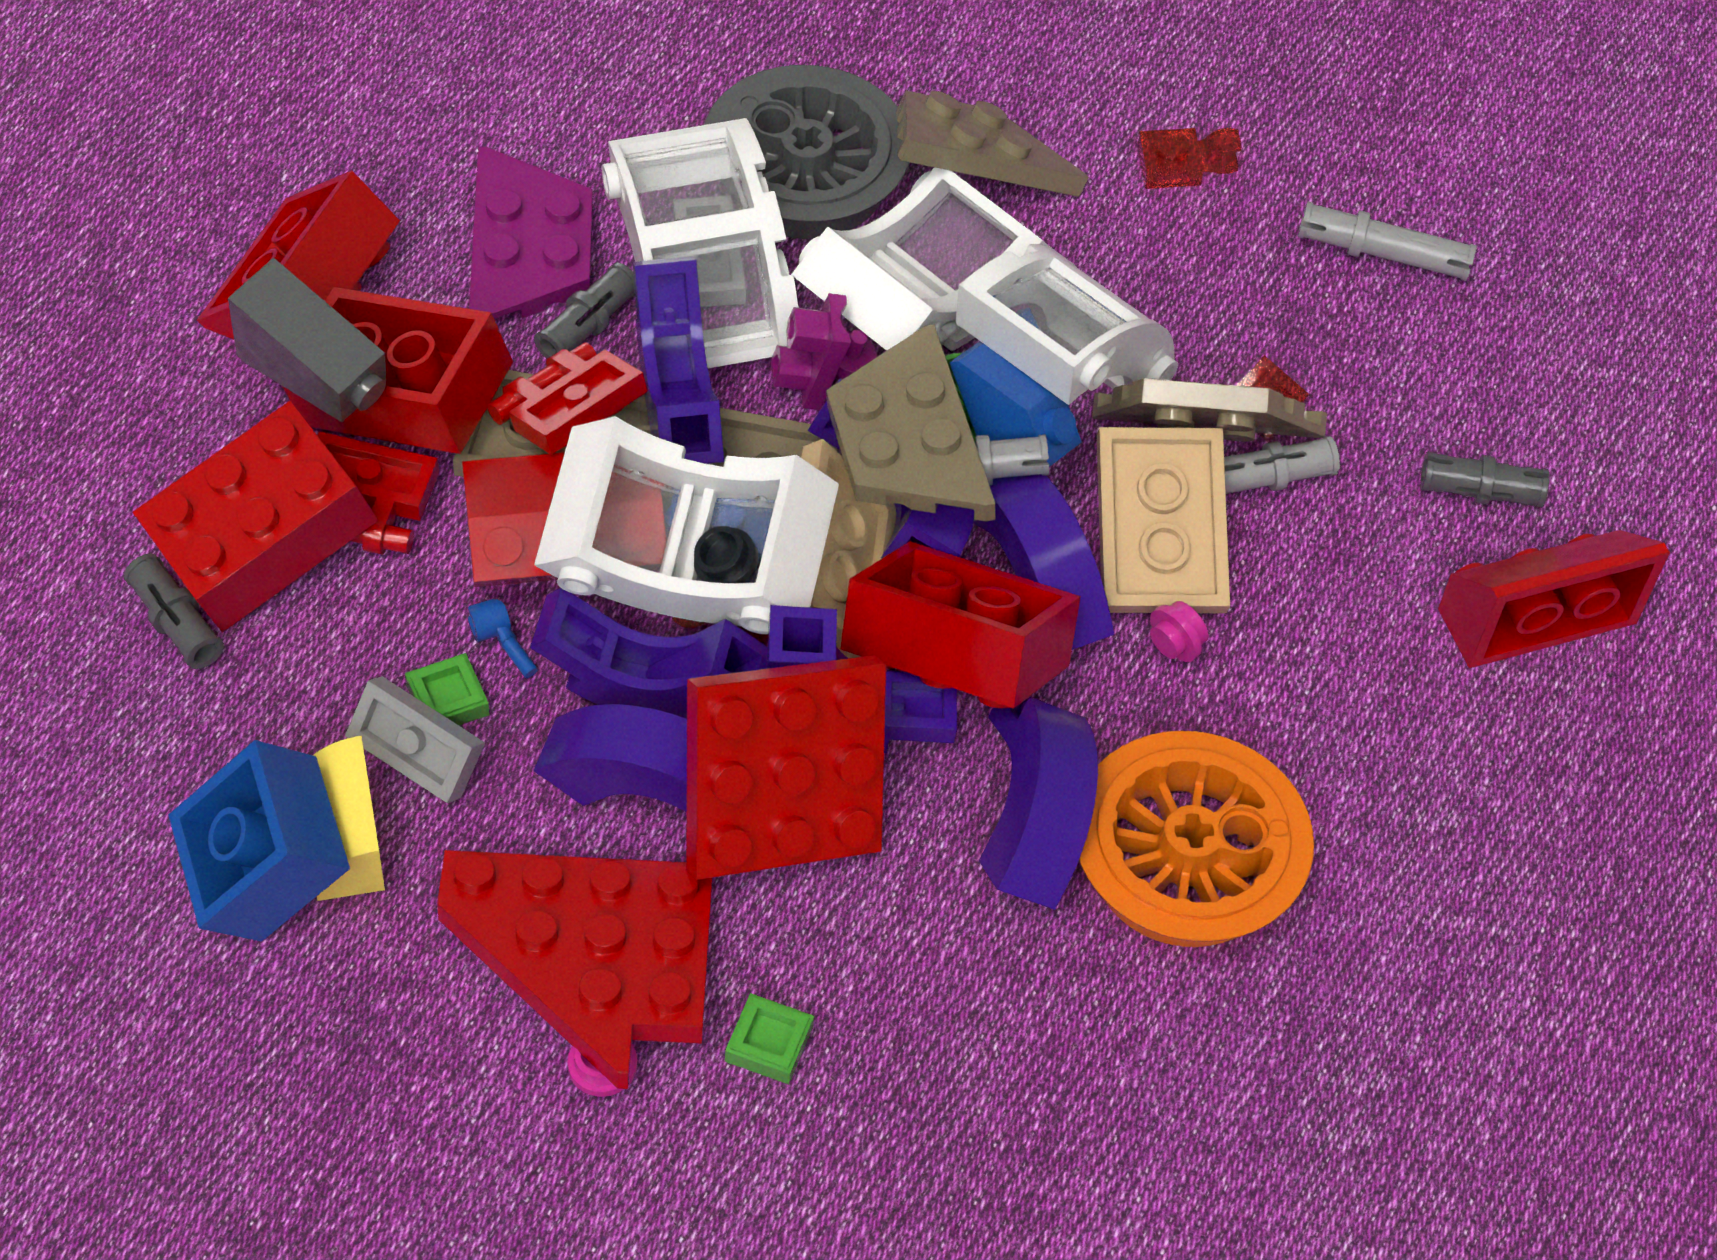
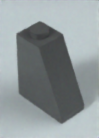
[228,258,387,422]

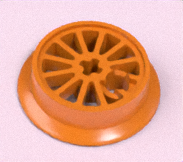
[1079,731,1314,947]

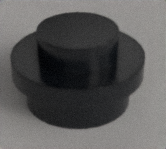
[694,526,758,583]

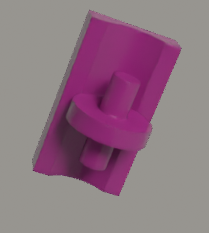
[771,293,877,410]

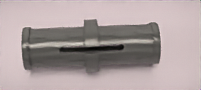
[534,262,635,359]
[1420,451,1549,508]
[124,553,224,669]

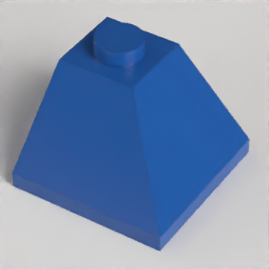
[949,313,1082,467]

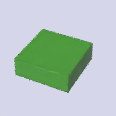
[405,653,490,725]
[725,993,814,1085]

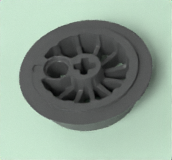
[704,65,909,239]

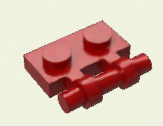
[487,342,648,455]
[317,431,439,555]

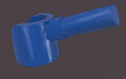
[468,599,538,679]

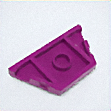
[469,147,593,319]

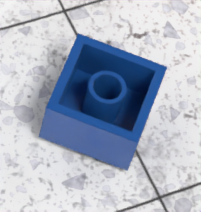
[168,740,350,942]

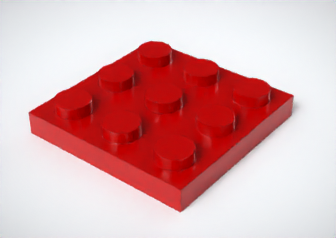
[686,655,886,880]

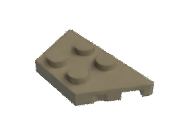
[896,90,1089,197]
[826,324,995,521]
[1092,378,1327,442]

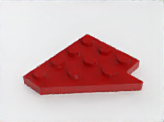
[437,850,713,1089]

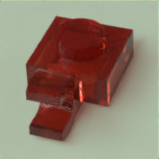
[1138,128,1242,189]

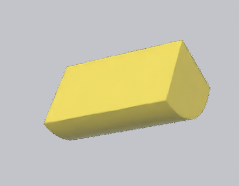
[313,736,385,901]

